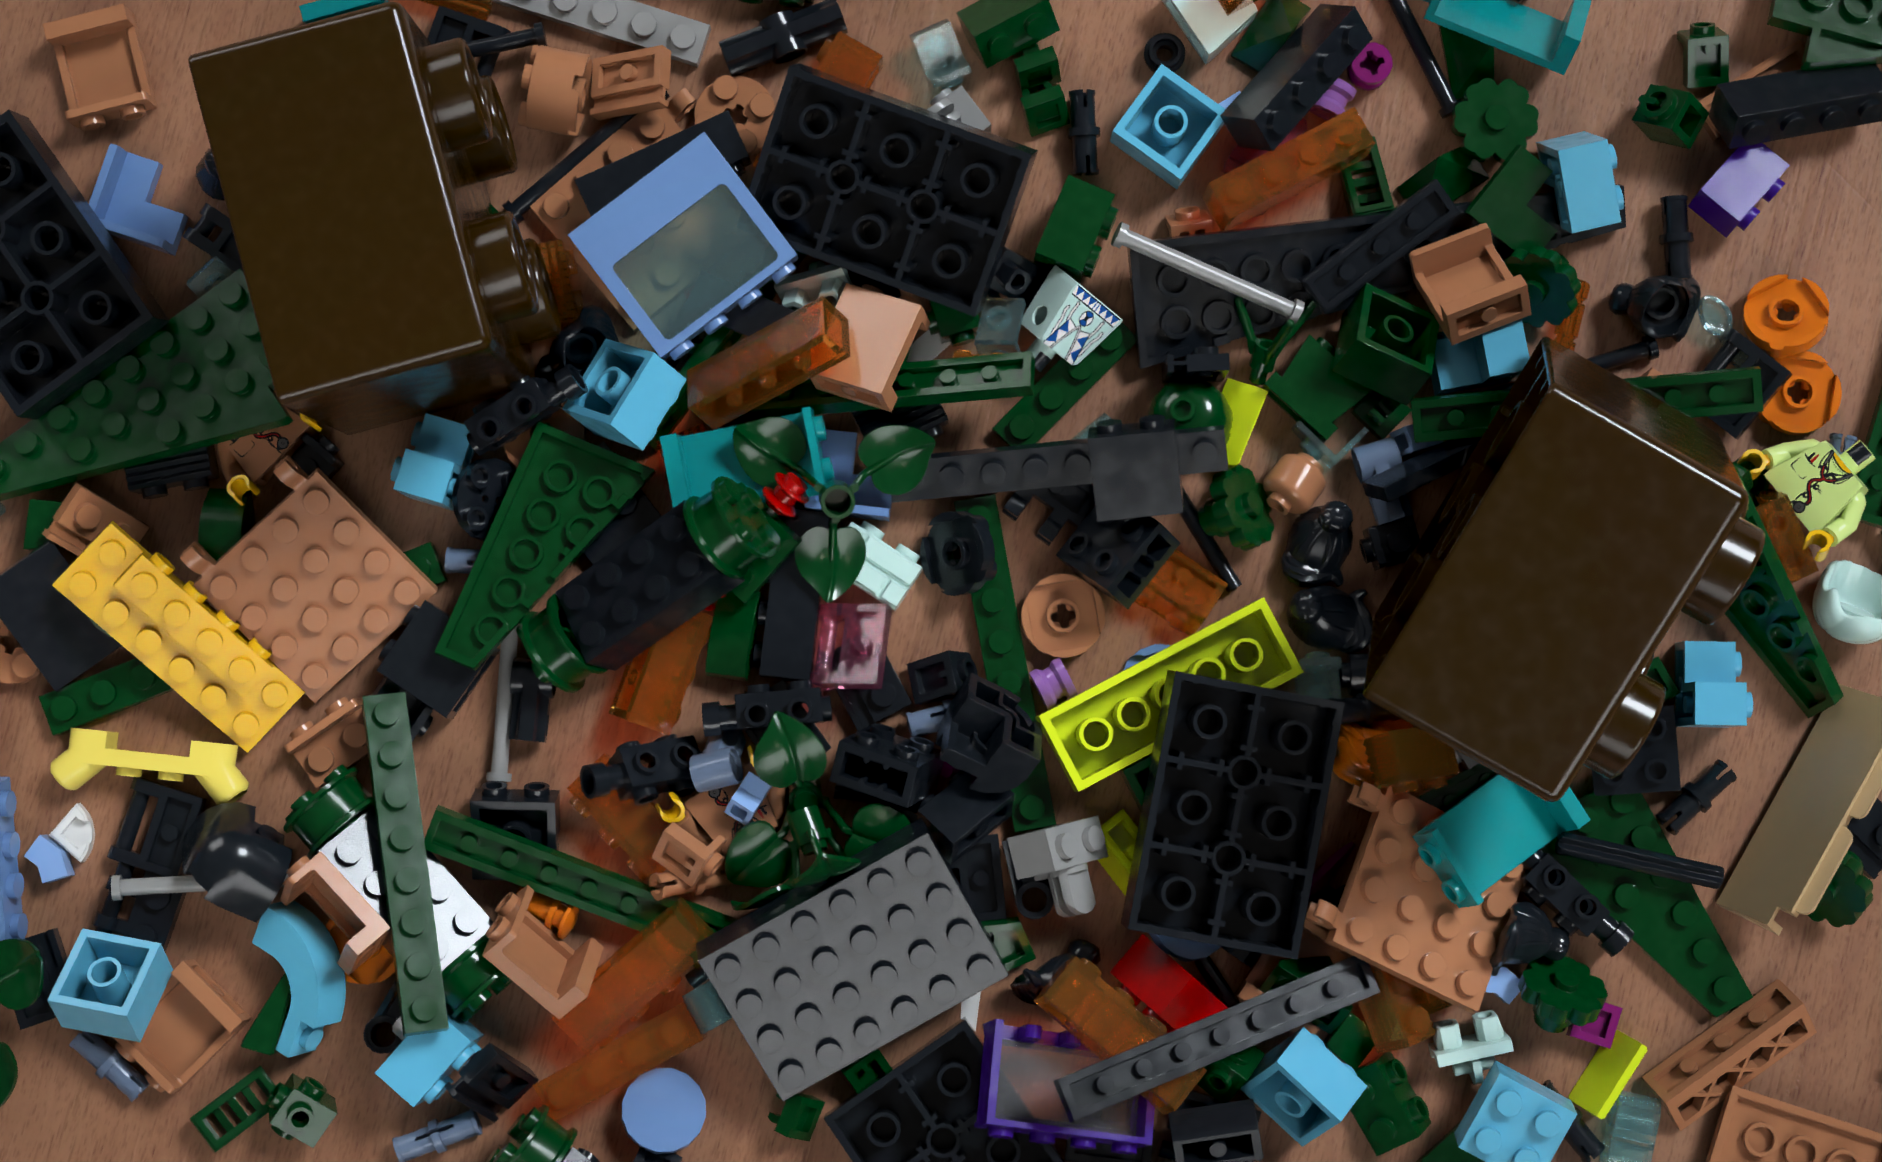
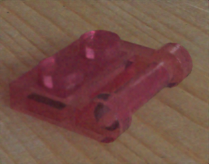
[810,603,892,691]

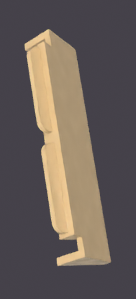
[1716,684,1882,936]

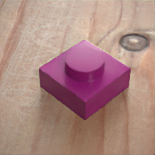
[1566,1003,1623,1049]

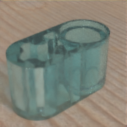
[682,980,732,1034]
[1599,1090,1661,1162]

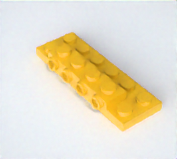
[52,520,305,753]

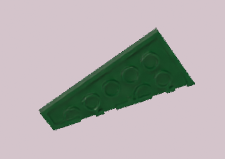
[435,421,656,671]
[1725,463,1844,718]
[1540,790,1753,1017]

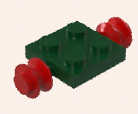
[704,472,809,611]

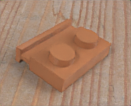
[590,45,671,121]
[42,482,150,556]

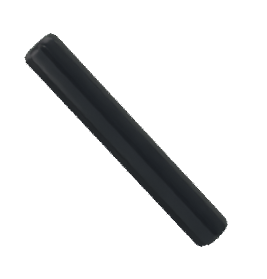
[1555,832,1724,889]

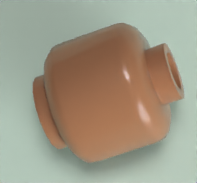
[1263,452,1326,515]

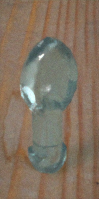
[1698,295,1749,368]

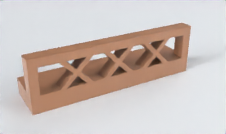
[1642,979,1817,1131]

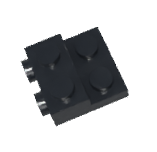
[470,781,561,880]

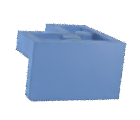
[89,143,189,256]
[804,429,892,522]

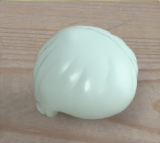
[1812,560,1882,644]

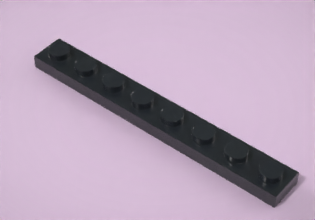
[891,425,1228,503]
[1053,956,1381,1122]

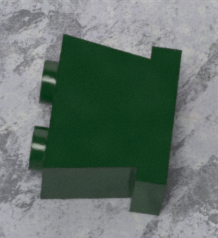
[1261,334,1372,445]

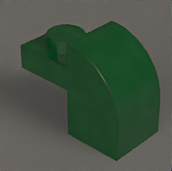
[198,488,256,561]

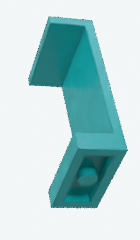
[1423,0,1592,75]
[660,406,835,508]
[1412,774,1591,908]

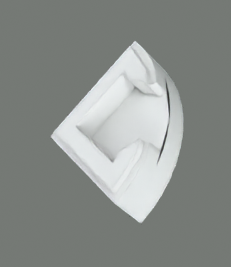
[49,803,95,863]

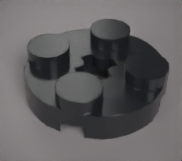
[920,511,997,596]

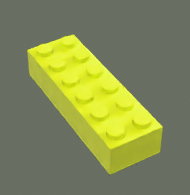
[1035,597,1304,792]

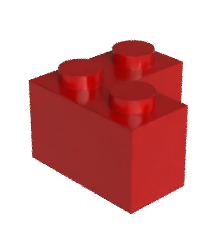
[1110,934,1228,1033]

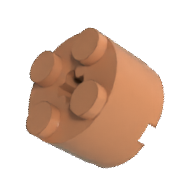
[518,45,593,137]

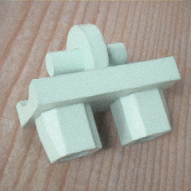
[774,261,854,316]
[1428,1010,1514,1085]

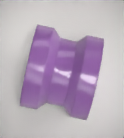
[1309,78,1357,123]
[1029,658,1078,709]

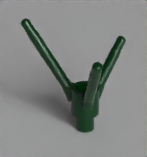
[1234,296,1317,385]

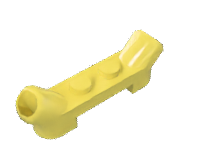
[50,728,249,805]

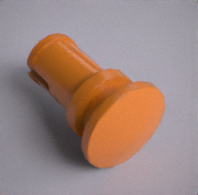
[516,886,580,940]

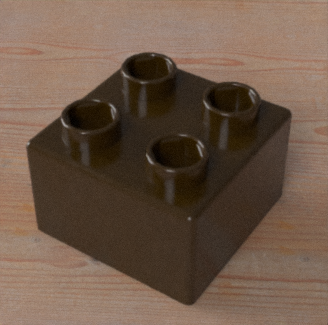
[188,2,561,435]
[1363,337,1765,802]

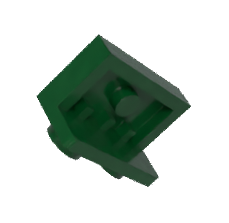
[1350,1049,1431,1156]

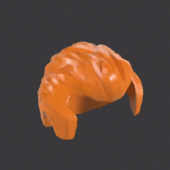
[1333,721,1399,787]

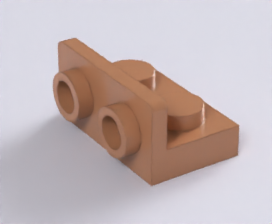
[284,697,368,789]

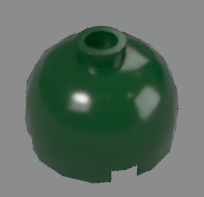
[1148,378,1233,444]

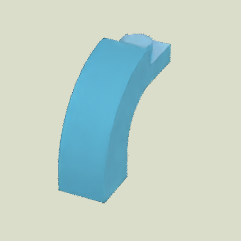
[252,900,346,1058]

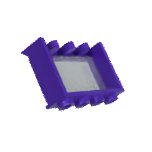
[974,1019,1157,1155]

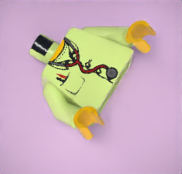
[1737,439,1876,562]

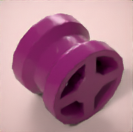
[1347,42,1393,91]

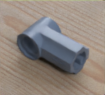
[1351,437,1413,526]
[689,730,746,793]

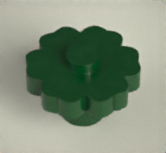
[1451,78,1539,163]
[1504,245,1581,328]
[1198,464,1274,551]
[1808,850,1873,927]
[1518,956,1608,1033]

